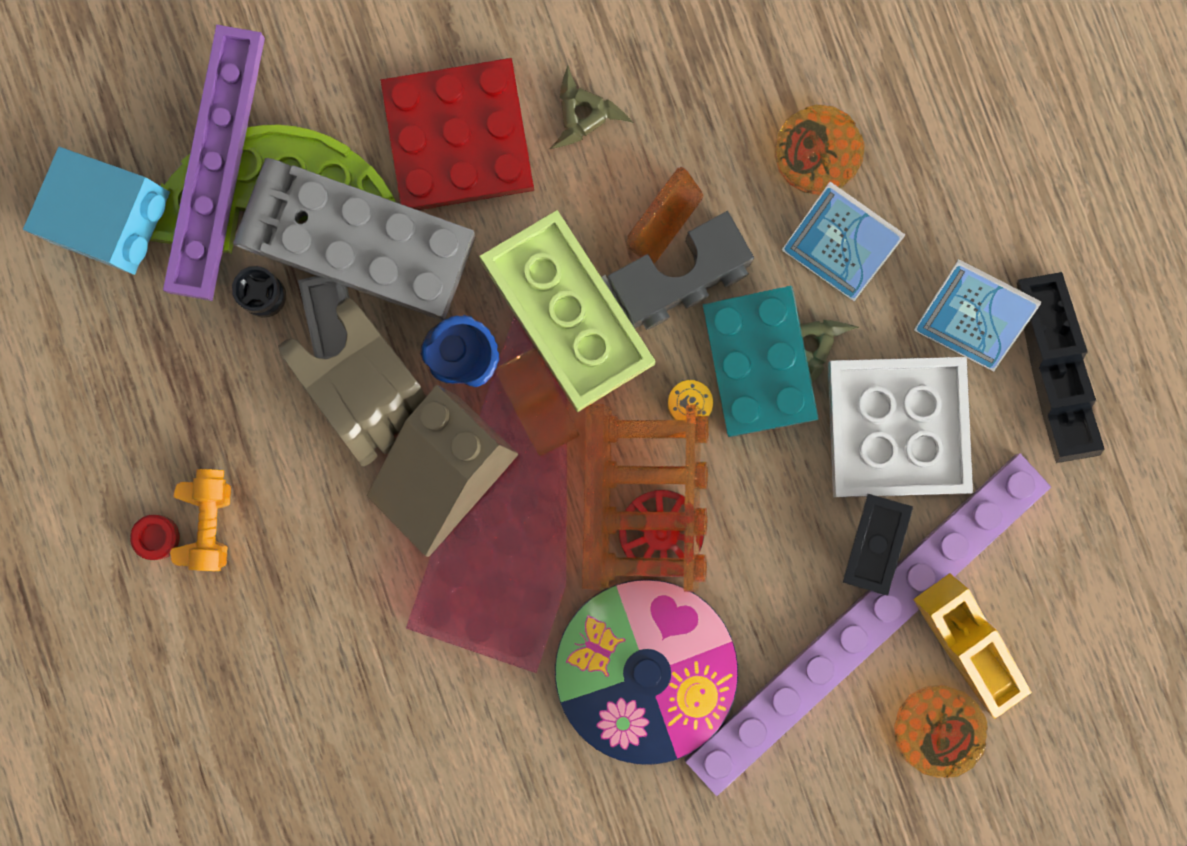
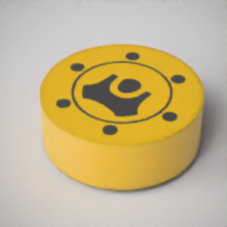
[667,380,713,426]

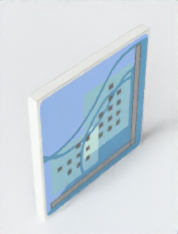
[782,182,905,301]
[914,259,1041,372]

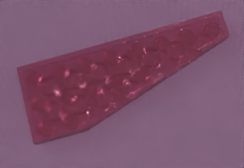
[406,315,568,673]

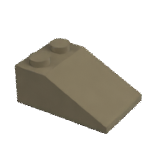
[367,385,519,557]

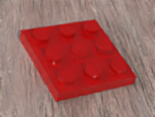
[380,58,534,210]

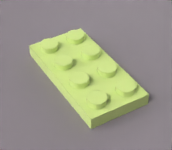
[480,210,656,412]

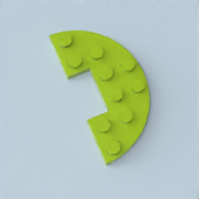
[150,125,396,254]

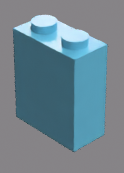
[23,147,170,275]

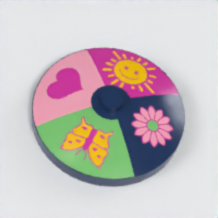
[555,579,738,765]

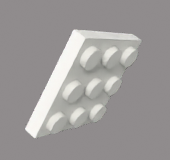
[828,357,973,497]

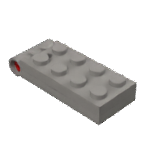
[233,158,476,321]

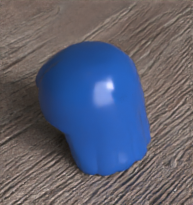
[420,315,499,387]

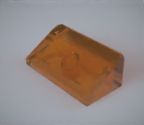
[626,166,703,264]

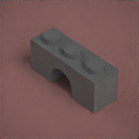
[608,211,754,330]

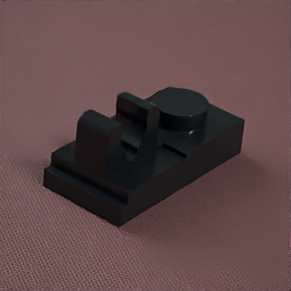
[843,493,913,596]

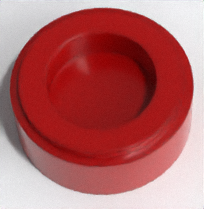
[130,515,180,560]

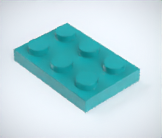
[703,285,819,437]

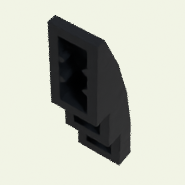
[1017,272,1105,463]

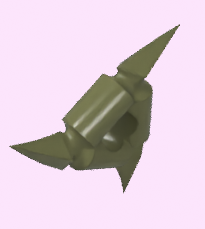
[548,65,633,150]
[800,319,859,383]

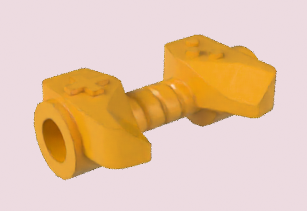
[170,469,231,571]

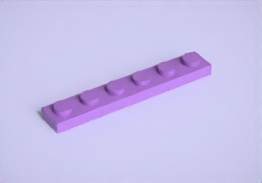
[163,25,265,301]

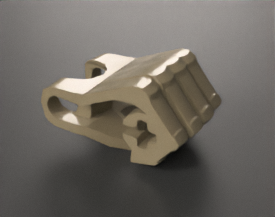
[278,297,426,467]

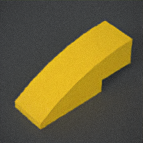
[913,573,1032,719]

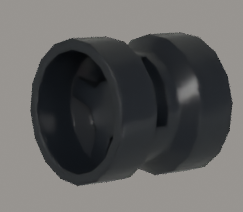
[232,266,286,318]

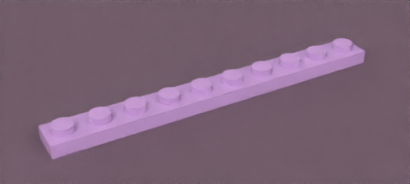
[684,453,1051,796]

